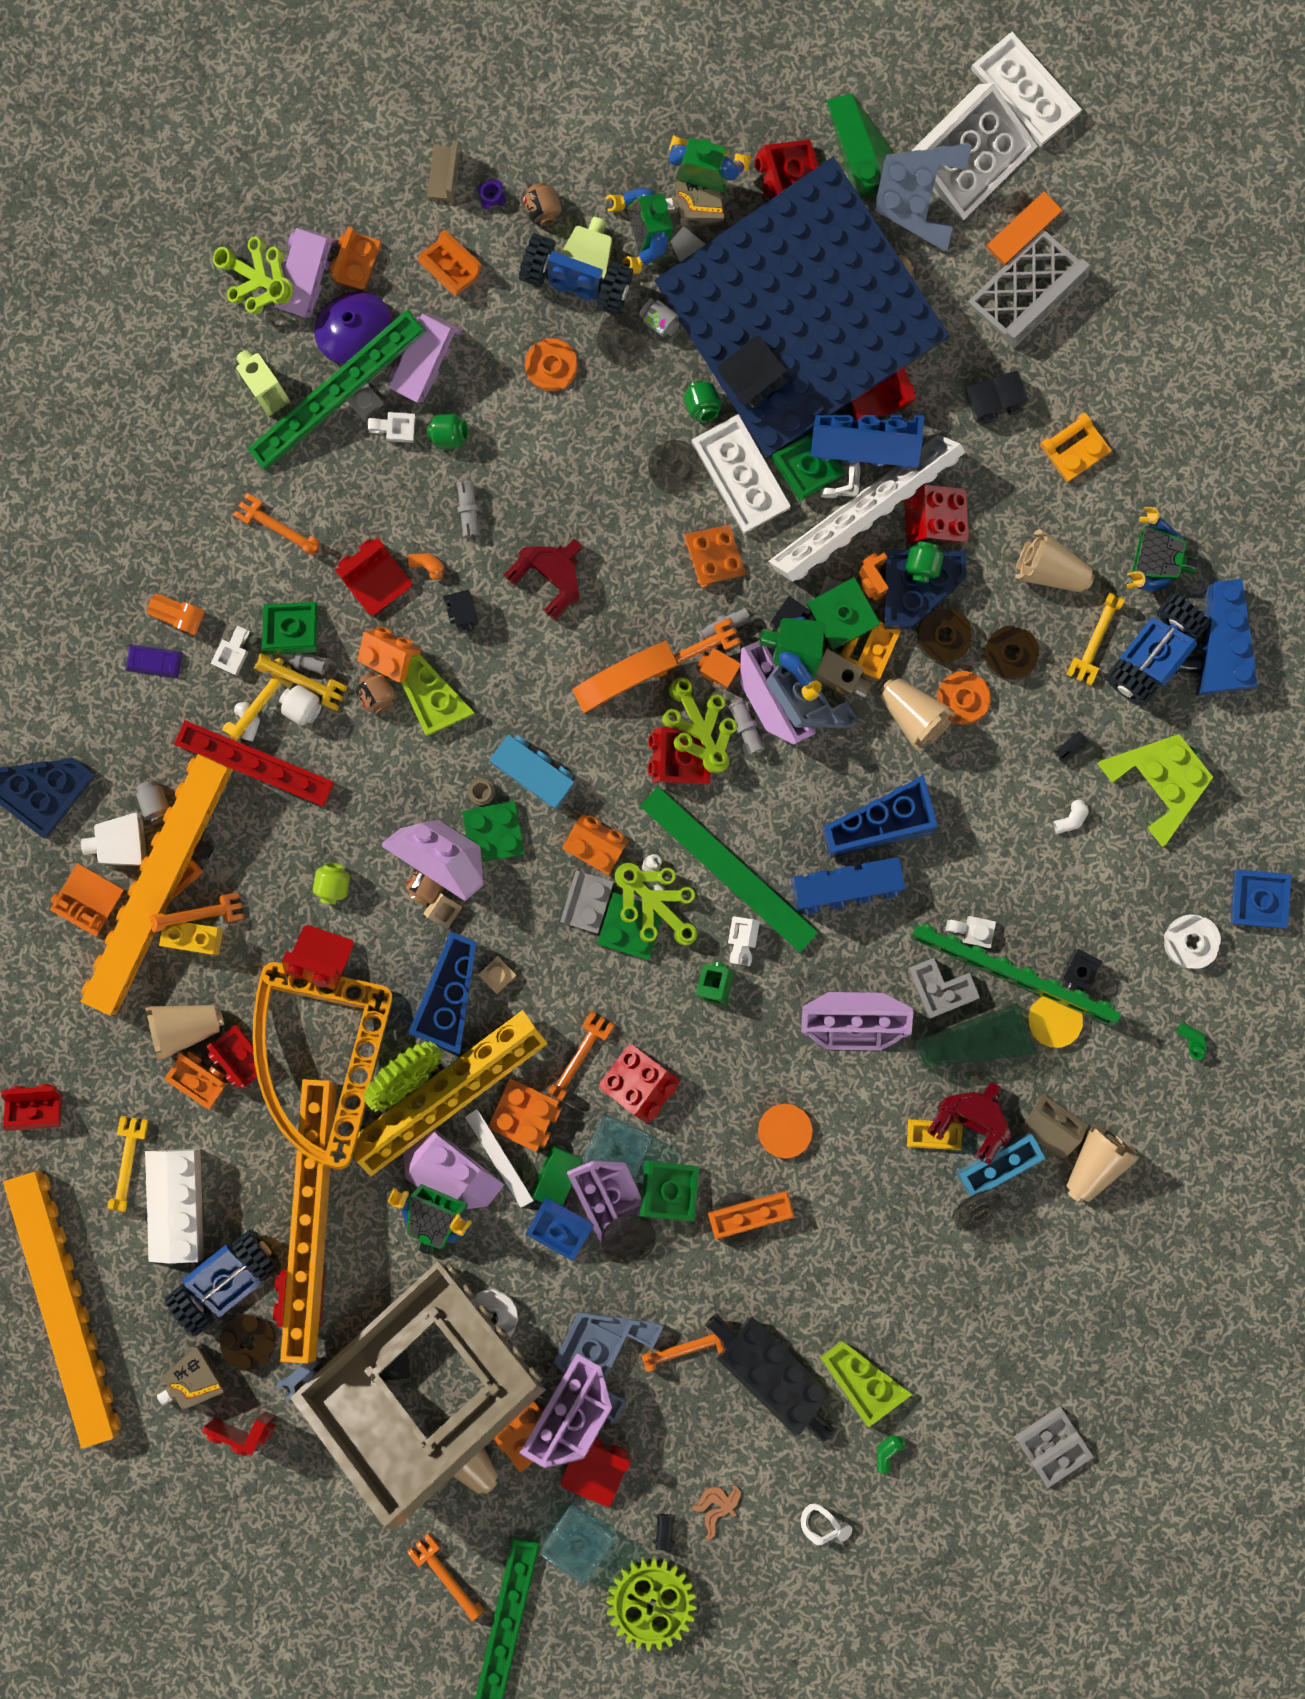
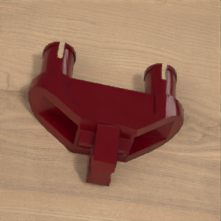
[503,539,583,621]
[927,1082,1011,1164]

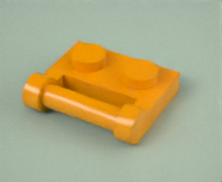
[1040,413,1112,483]
[837,621,901,681]

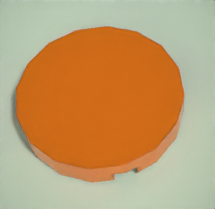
[525,338,578,392]
[937,671,991,725]
[758,1103,813,1159]

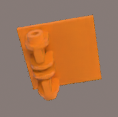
[684,525,746,588]
[50,863,124,937]

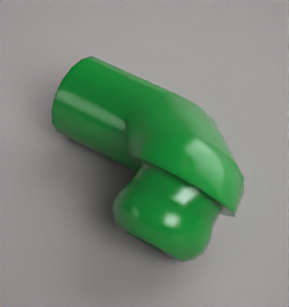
[877,1435,906,1473]

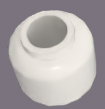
[279,685,322,725]

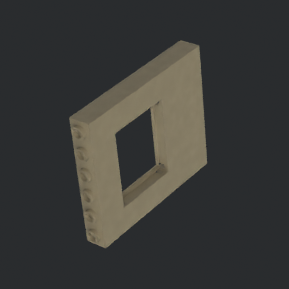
[290,1261,546,1530]

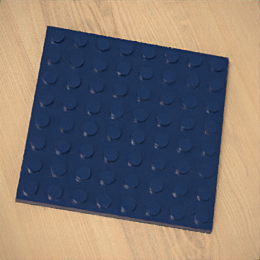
[654,156,950,459]

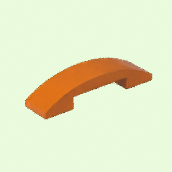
[572,641,679,713]

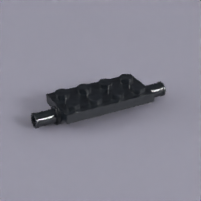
[705,1313,835,1442]

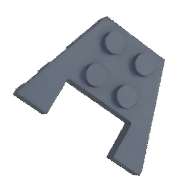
[874,143,972,251]
[766,665,860,728]
[553,1311,664,1424]

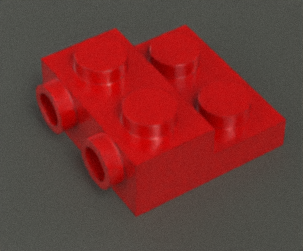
[754,139,819,200]
[647,727,712,785]

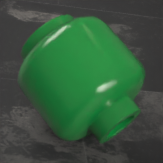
[683,381,722,422]
[427,413,469,449]
[906,542,944,583]

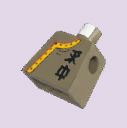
[665,180,724,227]
[813,649,872,697]
[156,1343,228,1409]

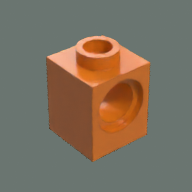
[698,647,741,690]

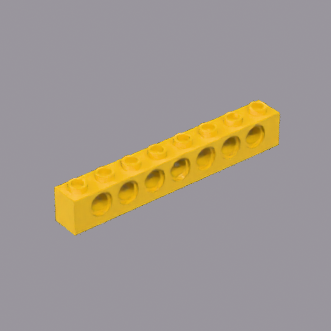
[347,1010,548,1177]

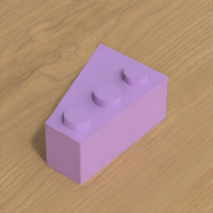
[274,228,339,318]
[389,314,462,402]

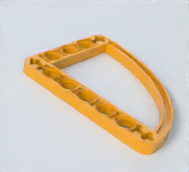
[253,962,393,1170]

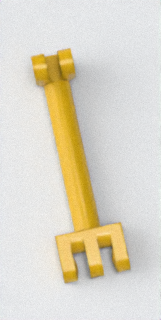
[1066,593,1125,686]
[254,653,348,711]
[222,657,296,741]
[107,1116,149,1212]

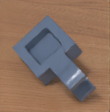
[276,1356,322,1401]

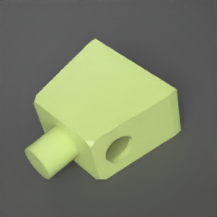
[561,217,612,279]
[236,350,291,416]

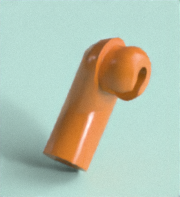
[408,553,445,580]

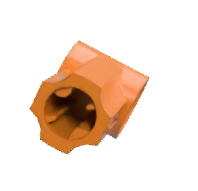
[147,593,205,636]

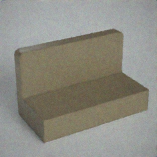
[427,140,460,202]
[1020,1094,1088,1159]

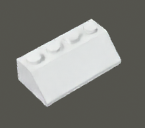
[145,1149,204,1263]

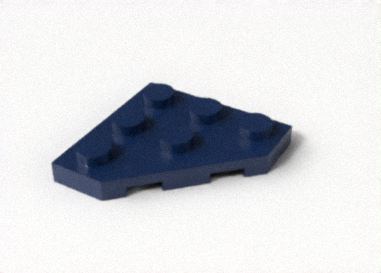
[885,549,967,630]
[0,758,96,839]

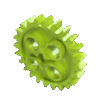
[363,1041,443,1112]
[606,1556,697,1651]

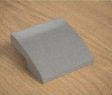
[1014,1406,1094,1488]

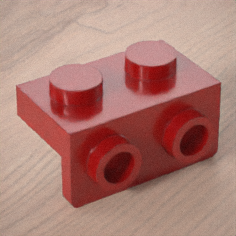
[206,1025,271,1089]
[1,1084,62,1131]

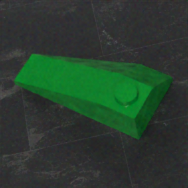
[826,93,894,198]

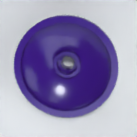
[314,291,393,365]

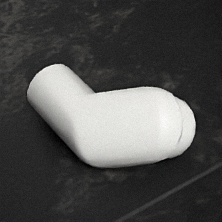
[234,702,260,742]
[1053,800,1089,834]
[641,854,665,890]

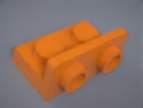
[329,226,382,292]

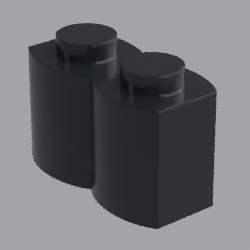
[965,371,1029,424]

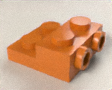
[488,1078,562,1152]
[493,1399,544,1472]

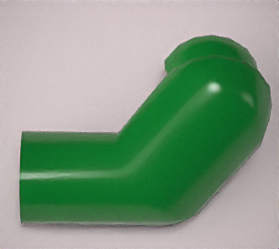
[1175,1021,1207,1061]

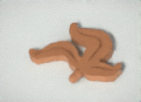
[692,1485,741,1540]

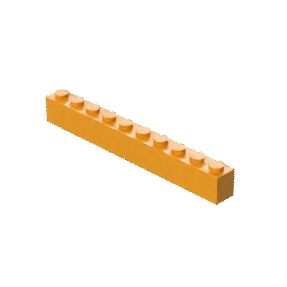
[81,754,233,1016]
[280,1079,337,1363]
[3,1170,121,1449]

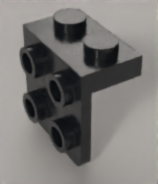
[718,336,791,411]

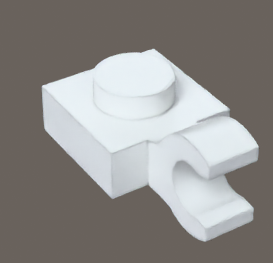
[368,412,415,443]
[211,625,250,676]
[945,916,996,948]
[728,917,760,966]

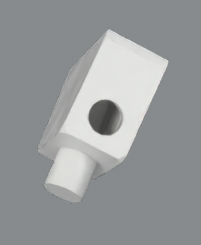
[81,813,146,866]

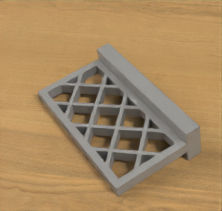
[968,229,1090,349]

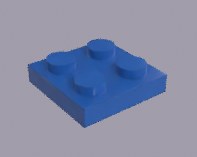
[1231,870,1292,929]
[525,1197,594,1261]

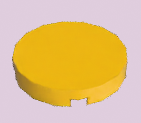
[1028,997,1083,1048]

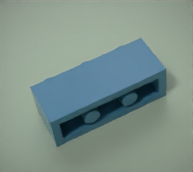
[489,734,575,810]
[955,1132,1045,1199]

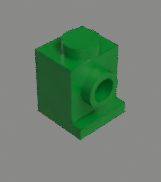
[696,962,734,1006]

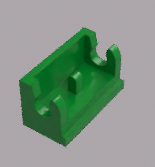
[530,1144,583,1206]

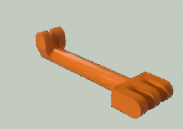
[233,493,320,556]
[657,618,742,678]
[149,892,245,933]
[547,1011,615,1101]
[641,1321,730,1372]
[407,1533,486,1622]

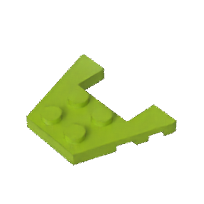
[1097,734,1213,847]

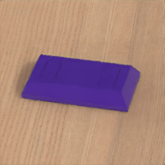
[125,644,183,679]

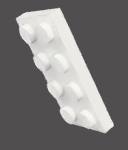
[971,32,1082,147]
[691,414,791,535]

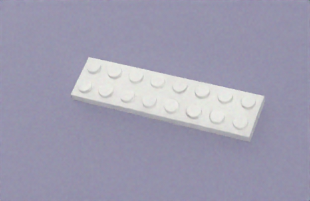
[768,435,966,582]

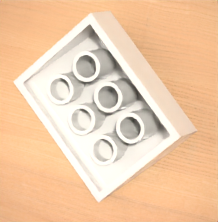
[912,83,1038,220]

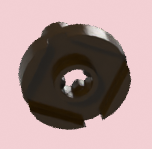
[917,609,972,664]
[984,626,1039,680]
[219,1314,276,1371]

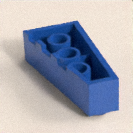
[811,415,924,469]
[1197,579,1258,696]
[823,774,938,859]
[790,857,906,915]
[408,931,476,1054]

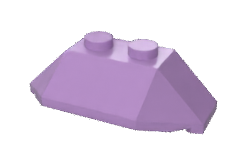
[740,640,816,744]
[382,820,483,901]
[801,992,913,1050]
[403,1129,505,1209]
[567,1161,642,1252]
[520,1354,612,1468]

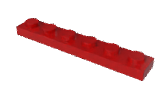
[174,720,335,807]

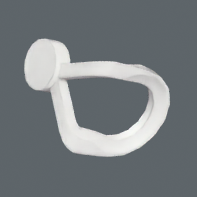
[820,462,861,498]
[801,1504,852,1545]

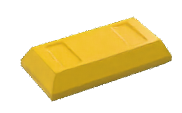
[907,1119,963,1150]

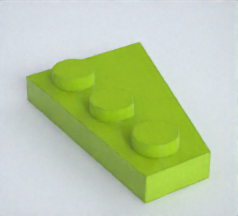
[401,654,476,737]
[819,1341,913,1427]

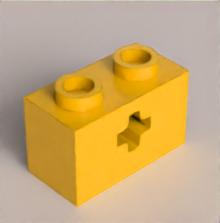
[159,922,224,955]

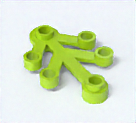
[213,236,293,315]
[662,678,737,773]
[615,863,697,946]

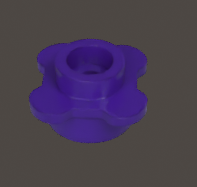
[477,180,506,210]

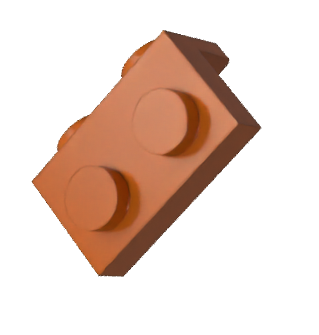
[417,230,482,297]
[857,552,888,603]
[357,627,421,682]
[562,814,629,876]
[164,1050,229,1110]

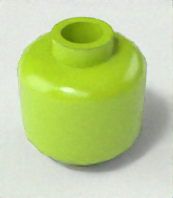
[313,863,350,905]

